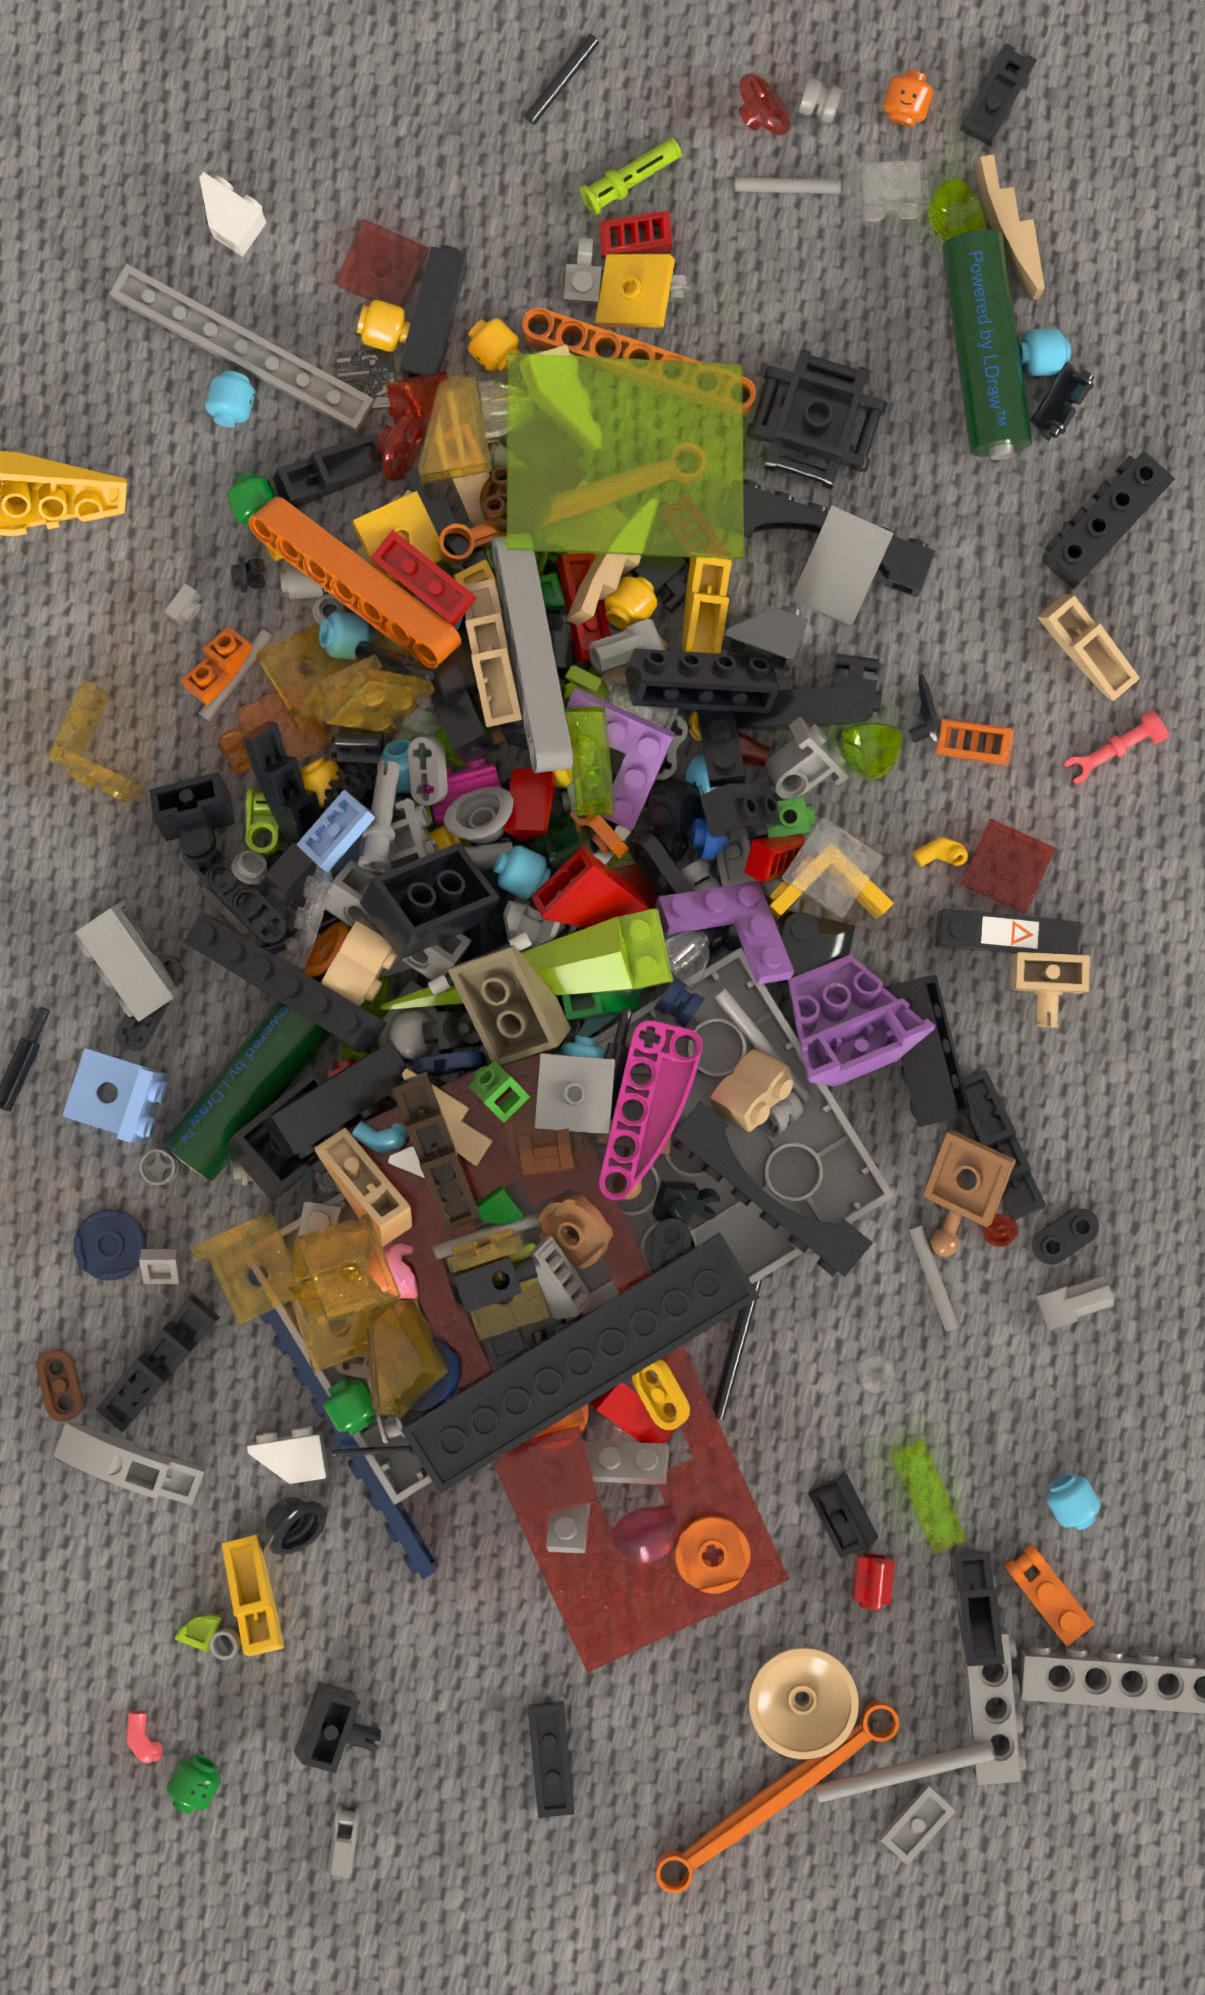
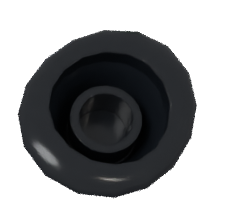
[265,1497,326,1555]

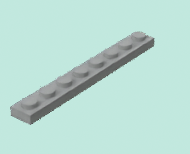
[109,263,374,433]

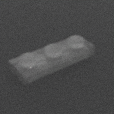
[284,865,333,973]

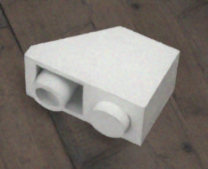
[199,172,266,257]
[247,1426,329,1484]

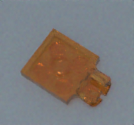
[218,679,332,774]

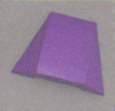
[787,955,935,1087]

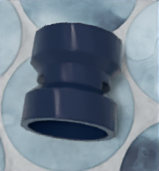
[654,978,705,1028]

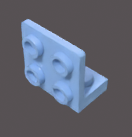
[296,790,376,876]

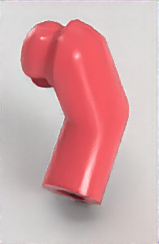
[127,1710,163,1764]

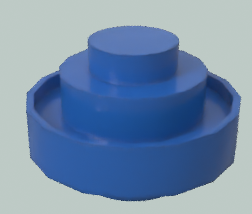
[690,809,729,860]

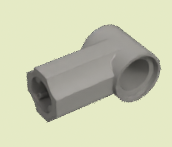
[588,619,664,674]
[1036,1275,1114,1330]

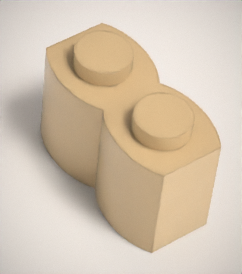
[321,918,398,1006]
[710,1049,793,1132]

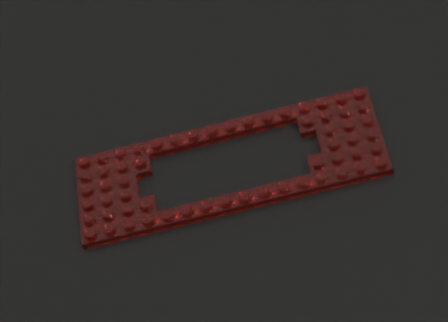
[347,1050,790,1673]

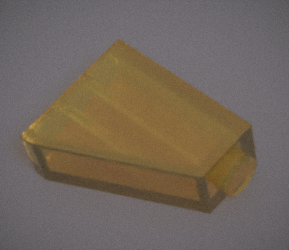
[418,375,492,484]
[366,1297,448,1418]

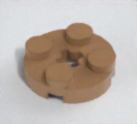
[538,1193,613,1269]

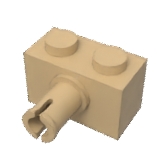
[1009,952,1090,1028]

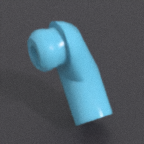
[352,1121,408,1153]

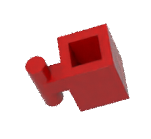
[851,1552,895,1610]

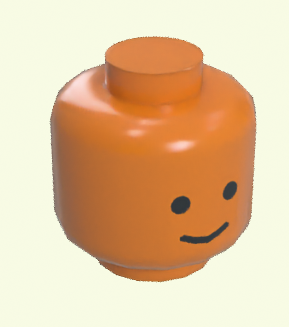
[883,70,934,127]

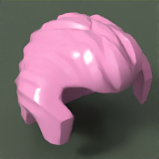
[368,1241,418,1299]

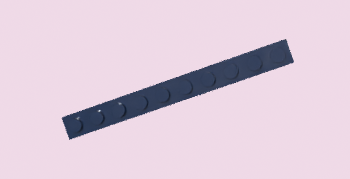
[236,1260,439,1580]

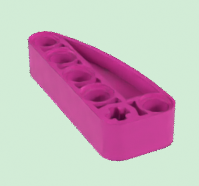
[599,1021,703,1201]

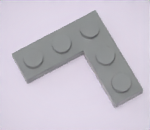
[546,1441,669,1553]

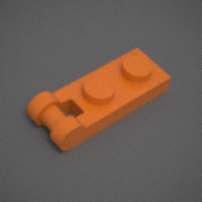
[1003,1543,1095,1647]

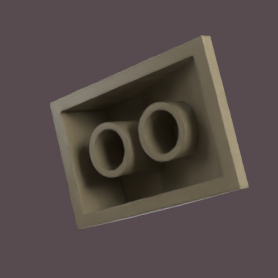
[448,945,571,1066]

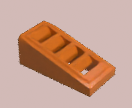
[936,719,1014,767]

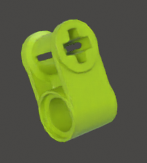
[245,788,283,858]

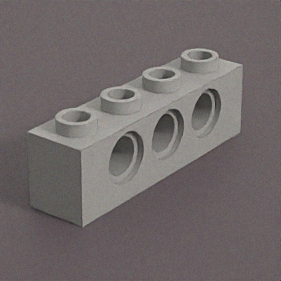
[321,859,472,980]
[960,1627,1026,1785]

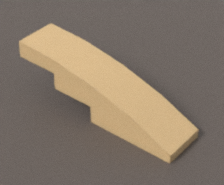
[975,155,1045,300]
[566,499,658,626]
[463,578,523,727]

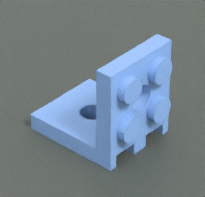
[62,1048,168,1143]

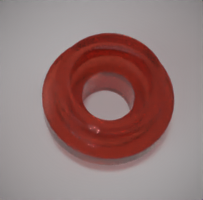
[982,1214,1018,1247]

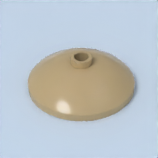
[749,1647,859,1759]

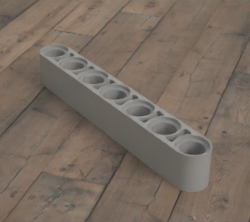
[492,533,573,773]

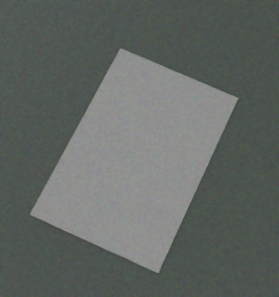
[791,505,894,627]

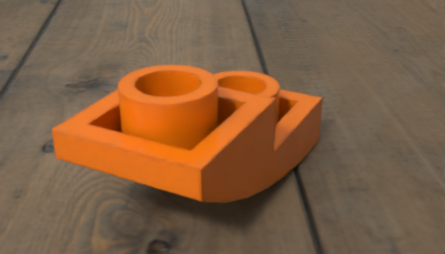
[181,626,253,706]

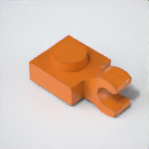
[569,799,629,859]

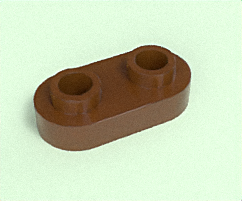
[37,1349,84,1422]

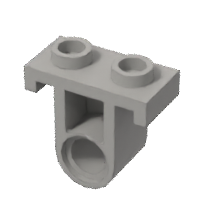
[766,717,849,800]
[359,798,440,870]

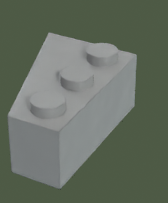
[75,900,180,1022]

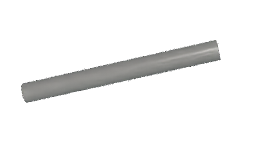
[815,1741,995,1803]

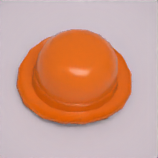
[297,921,350,980]

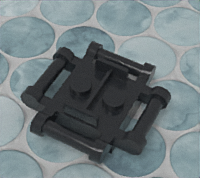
[745,348,888,490]

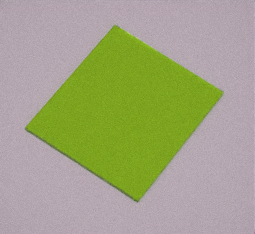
[505,353,745,559]

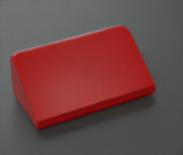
[503,768,556,841]

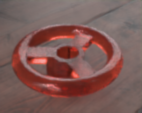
[739,73,791,136]
[376,413,424,481]

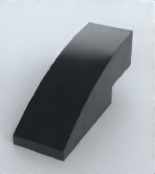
[272,433,390,508]
[950,1551,1005,1667]

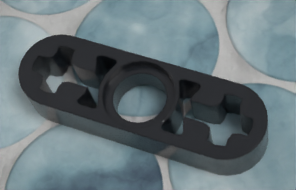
[116,955,184,1051]

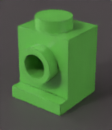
[766,797,815,838]
[468,1060,530,1123]

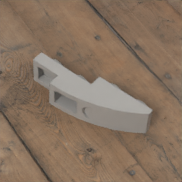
[54,1421,204,1505]

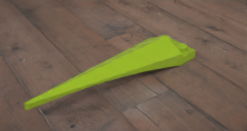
[380,909,673,1010]

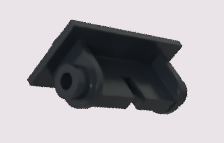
[1030,362,1094,441]

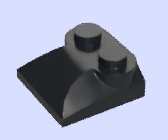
[777,910,855,984]

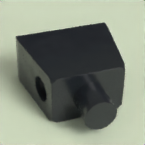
[446,1255,538,1313]

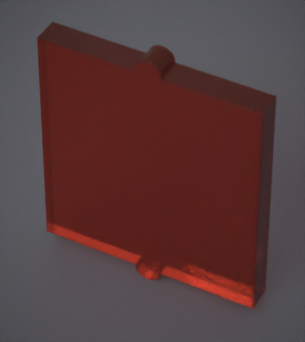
[386,371,458,439]

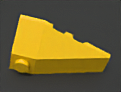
[0,451,127,536]

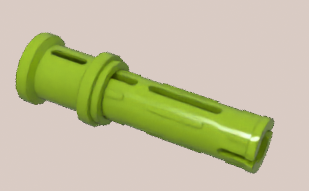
[579,137,682,216]

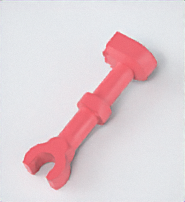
[1063,710,1169,784]

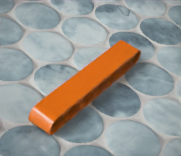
[522,307,756,417]
[248,496,461,668]

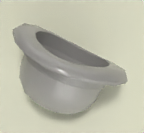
[444,787,514,844]
[378,1006,441,1071]

